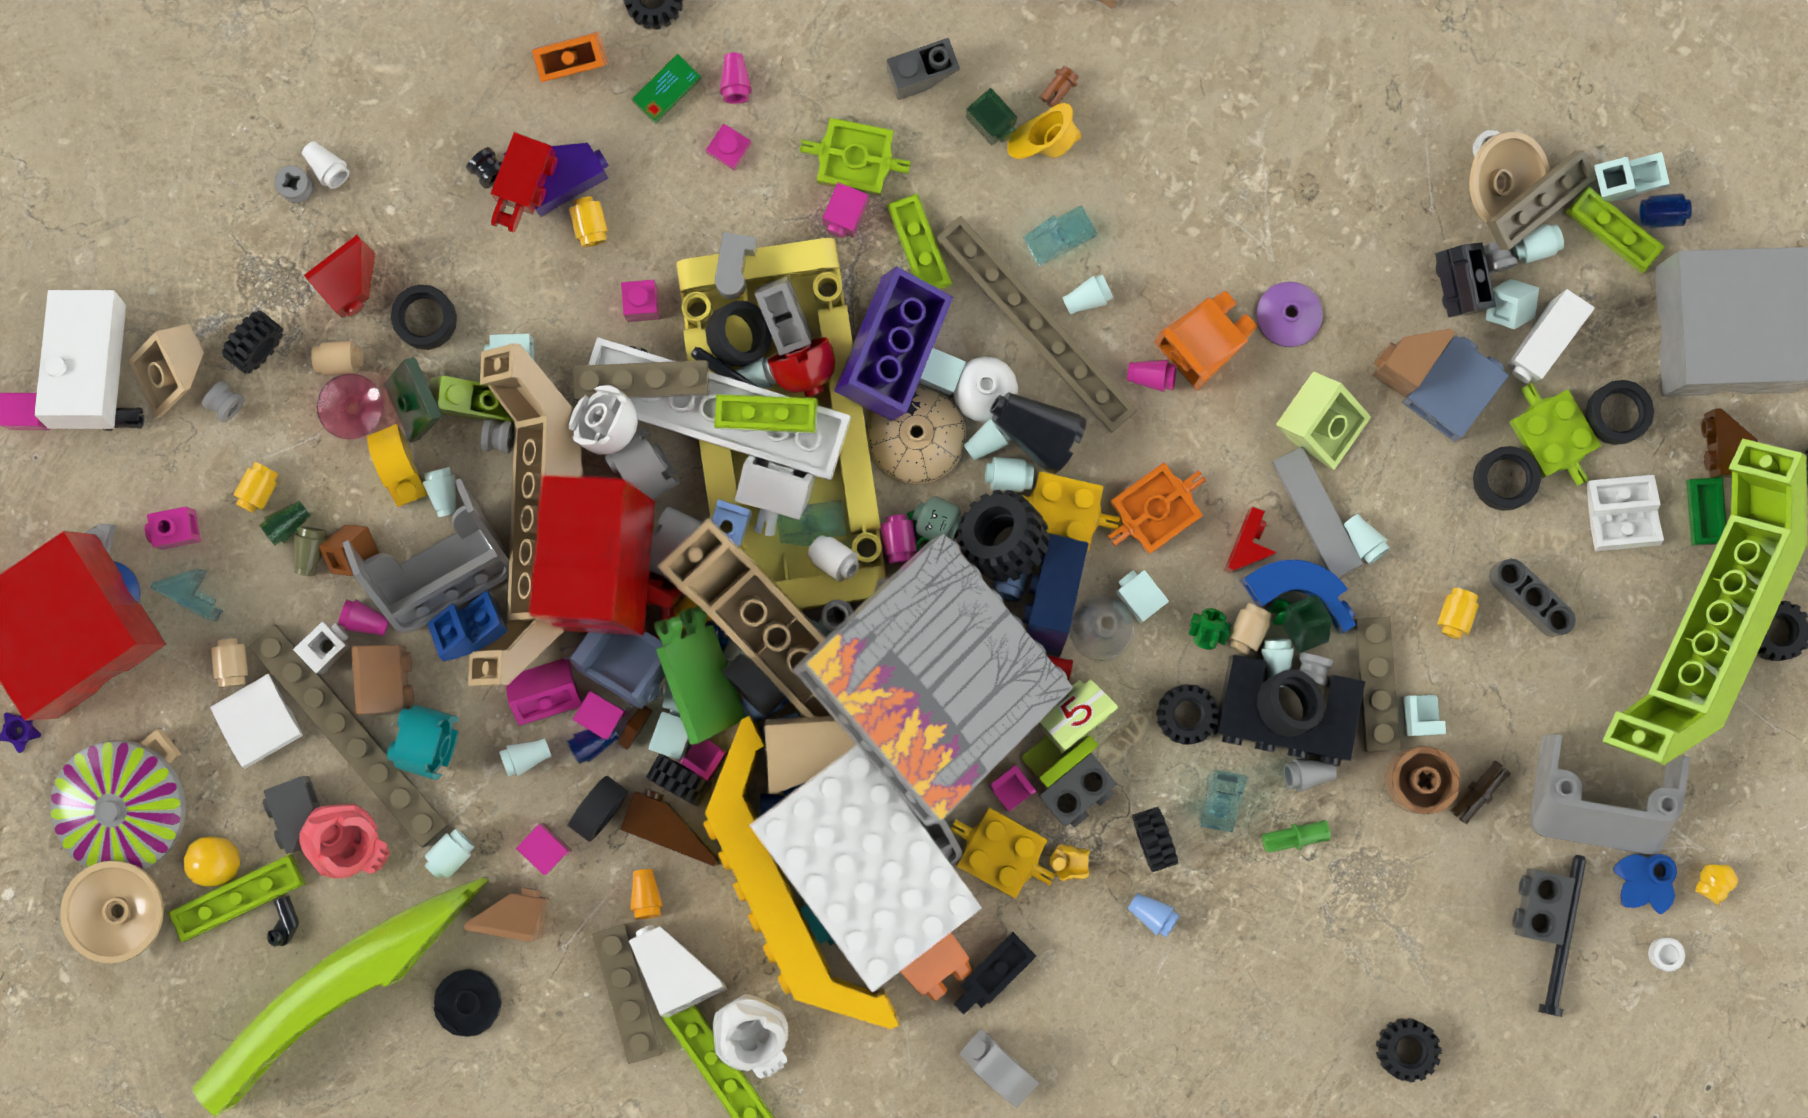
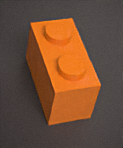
[532,31,608,82]

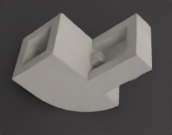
[959,1029,1039,1108]

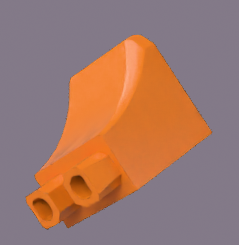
[1154,291,1257,391]
[900,932,972,1001]

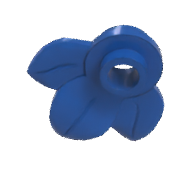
[1613,854,1677,915]

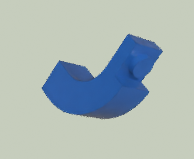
[1240,560,1356,634]

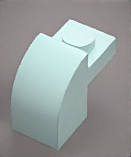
[1594,152,1670,202]

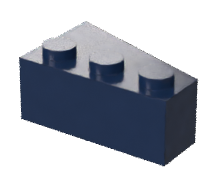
[1022,534,1089,657]

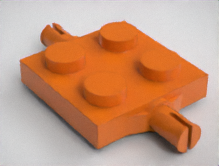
[1107,462,1206,555]

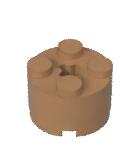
[1384,746,1460,814]

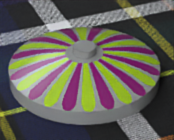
[50,740,186,870]

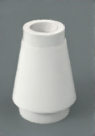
[302,141,349,189]

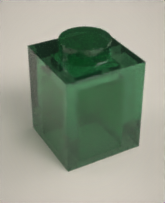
[966,88,1017,146]
[1284,595,1332,653]

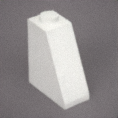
[1507,289,1595,384]
[629,925,728,1018]

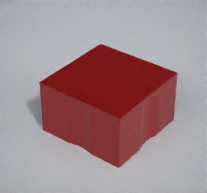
[529,475,655,636]
[0,531,167,721]

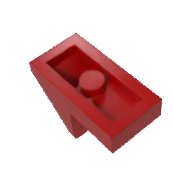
[1224,506,1277,573]

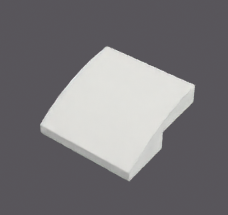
[1587,475,1664,552]
[210,674,303,769]

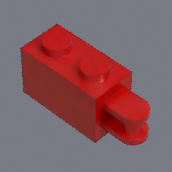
[490,132,558,233]

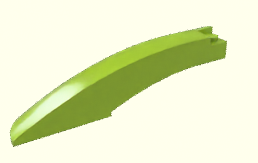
[192,877,489,1117]

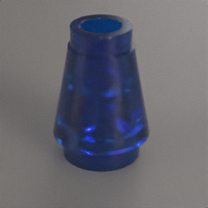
[567,729,619,764]

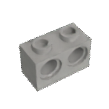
[755,276,813,356]

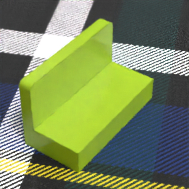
[1022,734,1099,788]

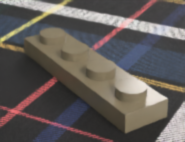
[1487,150,1597,250]
[573,360,709,401]
[1355,616,1401,752]
[592,923,662,1064]

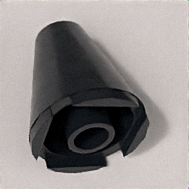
[990,392,1086,475]

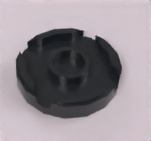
[434,968,502,1037]

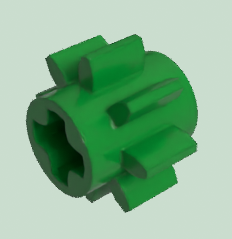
[1188,608,1231,650]

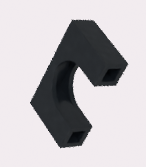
[1214,655,1366,766]

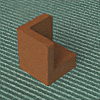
[319,525,379,576]

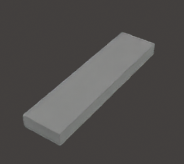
[1271,446,1363,577]

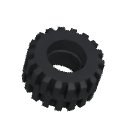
[957,490,1050,582]

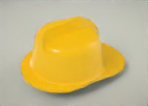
[1007,103,1082,159]

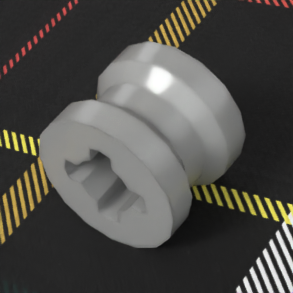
[275,165,314,204]
[1484,241,1518,274]
[202,380,245,423]
[481,418,514,454]
[1299,653,1333,687]

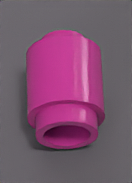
[880,514,917,564]

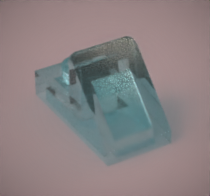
[1023,205,1097,266]
[777,500,846,547]
[150,568,223,621]
[1200,770,1247,832]

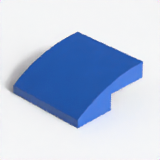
[427,590,508,661]

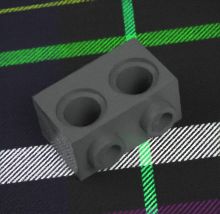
[1038,753,1117,828]
[1512,869,1575,945]

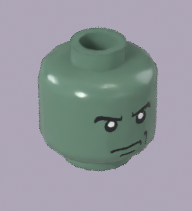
[912,496,964,540]

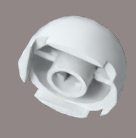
[953,356,1018,423]
[569,385,638,454]

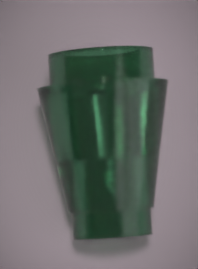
[259,500,311,546]

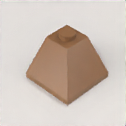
[464,887,549,942]

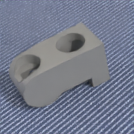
[715,232,758,299]

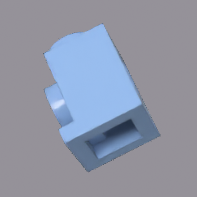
[711,499,752,547]

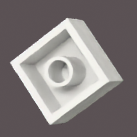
[734,455,816,536]

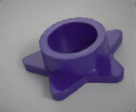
[0,712,41,753]

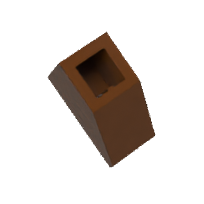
[1701,408,1758,478]

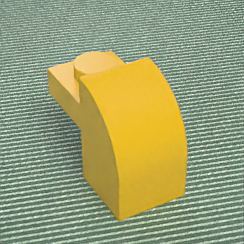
[367,424,428,507]

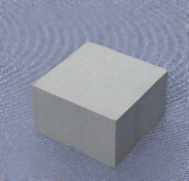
[1655,247,1808,397]

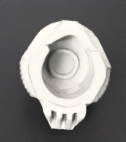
[713,994,789,1079]

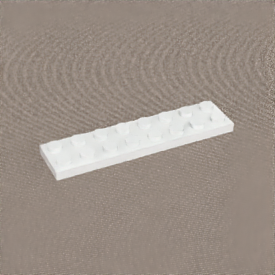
[578,337,852,481]

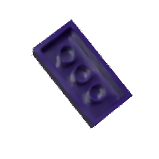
[834,266,953,421]

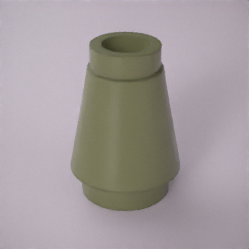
[294,526,327,576]

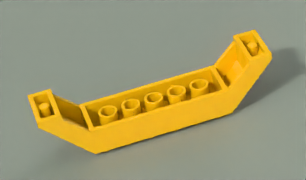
[703,716,899,1029]

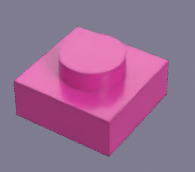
[706,123,752,170]

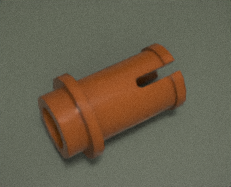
[1039,65,1079,108]

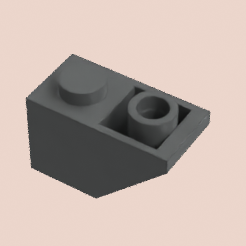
[887,37,960,100]
[263,776,320,854]

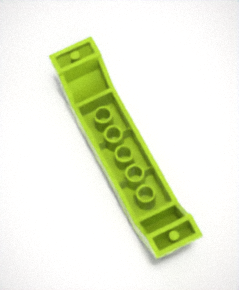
[1602,439,1807,765]

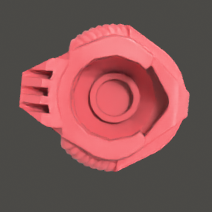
[299,803,390,879]

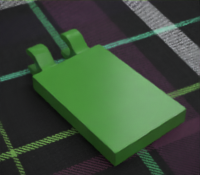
[655,606,746,744]

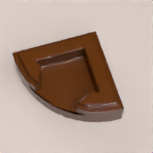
[618,705,653,750]

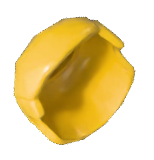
[184,836,240,887]

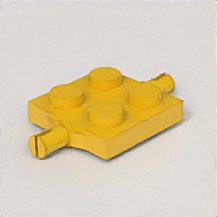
[1015,471,1120,551]
[950,807,1056,899]

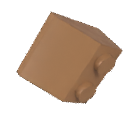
[1372,329,1455,397]
[351,645,415,716]

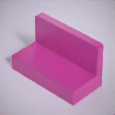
[506,658,582,726]

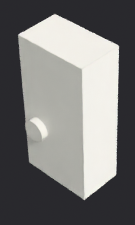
[35,290,126,429]

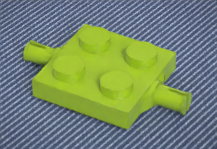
[799,118,911,196]
[1509,382,1601,486]

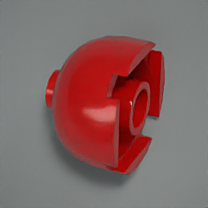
[767,337,836,397]

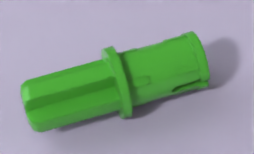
[1262,820,1331,853]

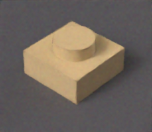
[140,728,182,764]

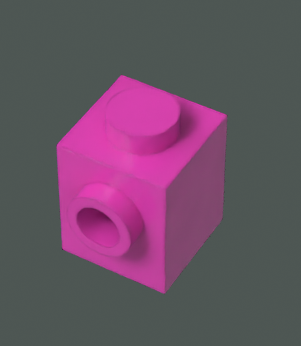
[144,506,201,550]

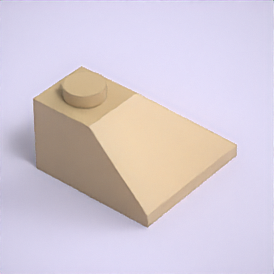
[128,324,204,418]

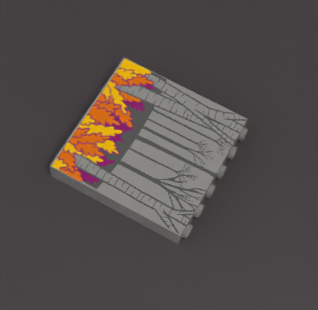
[793,534,1073,826]

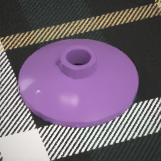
[1256,282,1322,347]

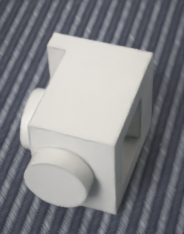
[293,621,351,675]

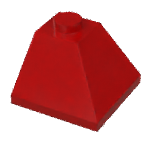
[304,234,375,318]

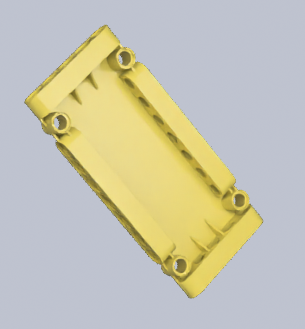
[676,238,887,610]

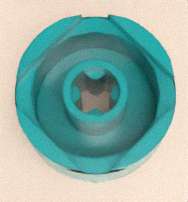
[387,704,458,780]

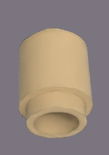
[311,341,363,376]
[1228,603,1272,655]
[211,638,248,688]

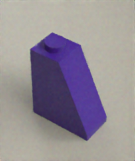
[503,143,609,217]

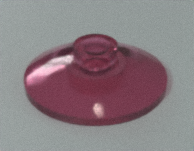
[317,374,384,440]

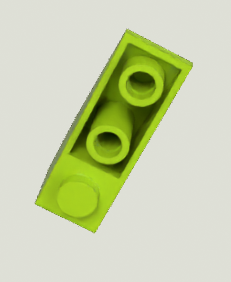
[429,375,515,424]

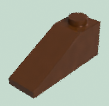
[620,788,719,866]

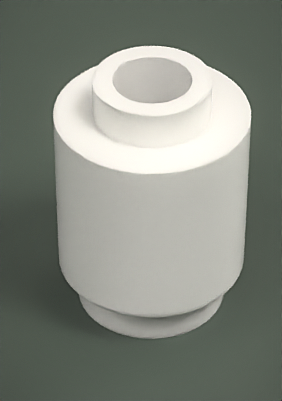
[808,535,859,582]

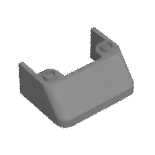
[342,478,509,633]
[1530,734,1690,854]

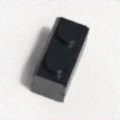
[1435,242,1496,318]

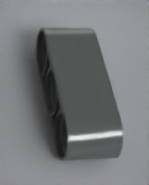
[1489,558,1576,637]

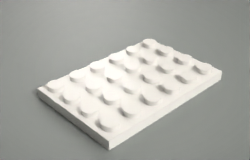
[750,745,982,992]

